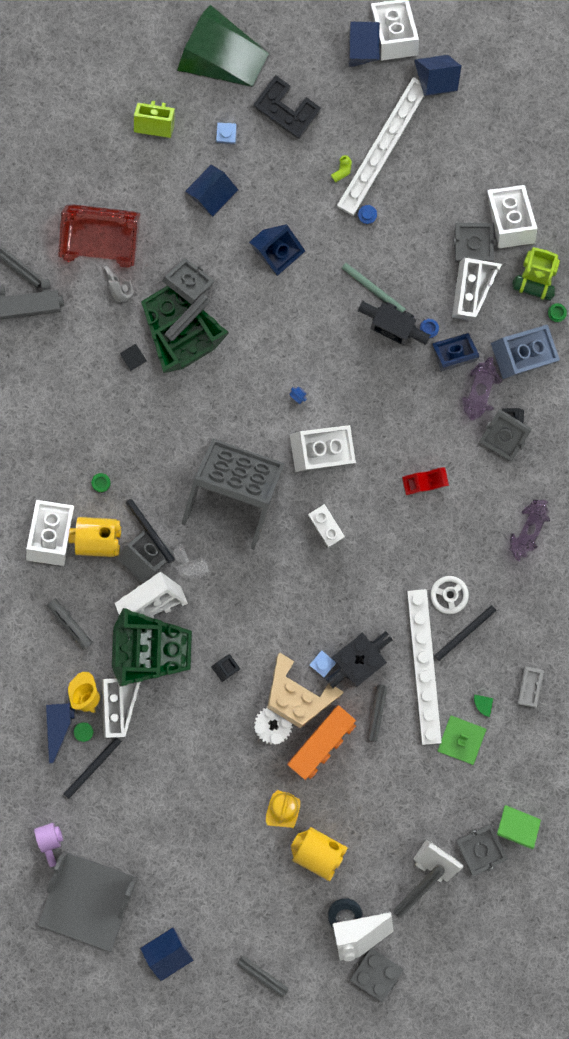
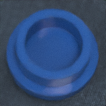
[358,205,377,224]
[420,319,439,338]
[289,386,307,404]

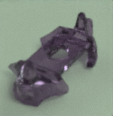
[462,357,503,421]
[509,500,550,561]

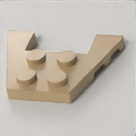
[267,653,343,728]

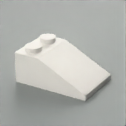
[371,0,419,60]
[487,185,537,249]
[290,425,356,472]
[26,500,74,566]
[414,839,463,882]
[333,912,394,961]

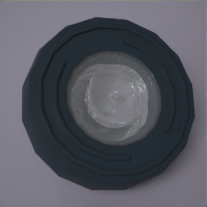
[328,898,363,929]

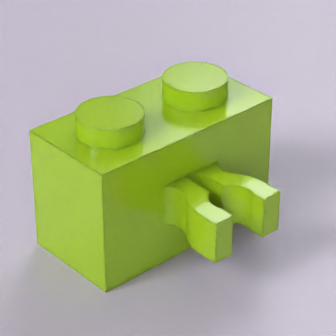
[134,101,175,138]

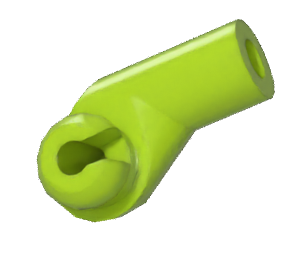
[331,155,352,183]

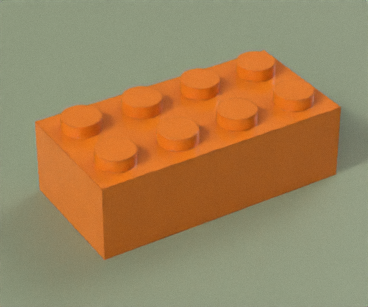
[287,705,356,780]

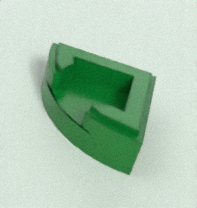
[474,694,494,717]

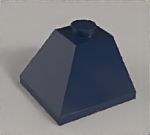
[249,224,305,276]

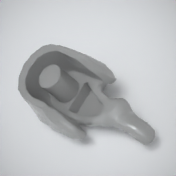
[104,266,133,302]

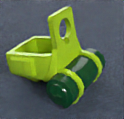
[512,247,560,301]

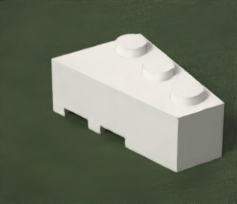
[452,258,502,320]
[115,572,188,619]
[101,679,141,738]

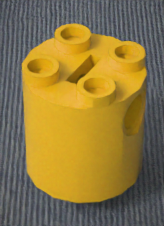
[69,517,121,557]
[291,826,348,882]

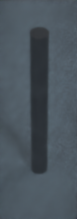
[126,499,175,564]
[434,605,497,661]
[64,737,122,799]

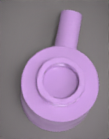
[34,823,63,867]

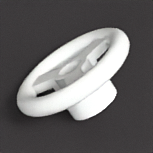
[431,576,469,614]

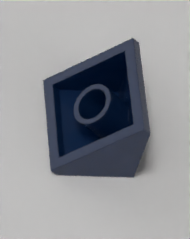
[349,21,380,67]
[414,55,462,96]
[185,164,239,217]
[432,333,479,371]
[140,927,194,981]

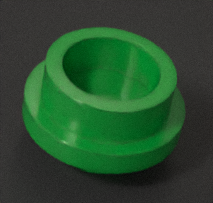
[548,303,567,323]

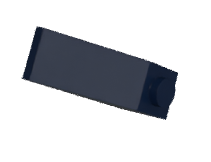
[46,703,75,763]

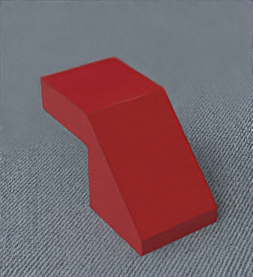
[402,467,449,495]

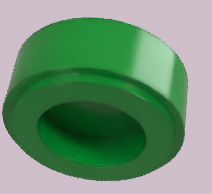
[91,473,111,493]
[74,722,94,742]

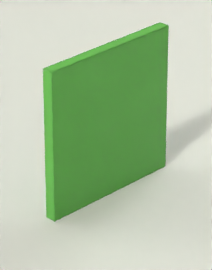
[437,715,487,765]
[497,805,541,849]

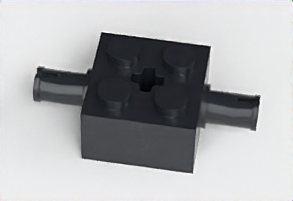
[357,300,431,346]
[326,631,393,689]

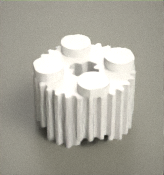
[254,708,293,745]

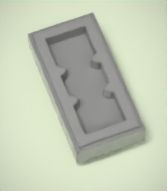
[517,666,544,708]

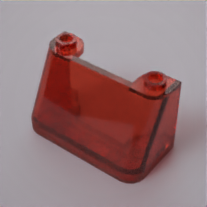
[58,204,141,268]

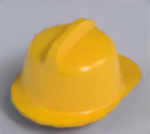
[68,672,100,713]
[266,790,300,828]

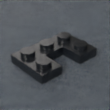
[253,75,321,139]

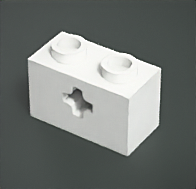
[308,504,345,548]

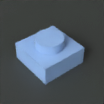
[216,123,236,144]
[310,650,336,677]

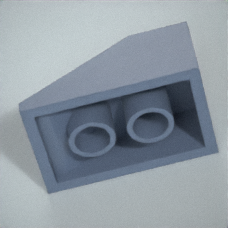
[491,325,560,379]

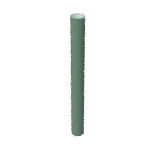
[341,263,406,313]

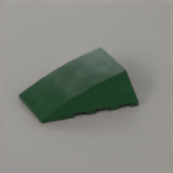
[177,5,269,87]
[141,286,229,373]
[112,608,192,687]

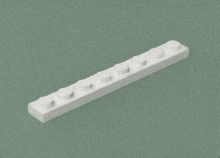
[337,77,424,216]
[407,589,442,745]

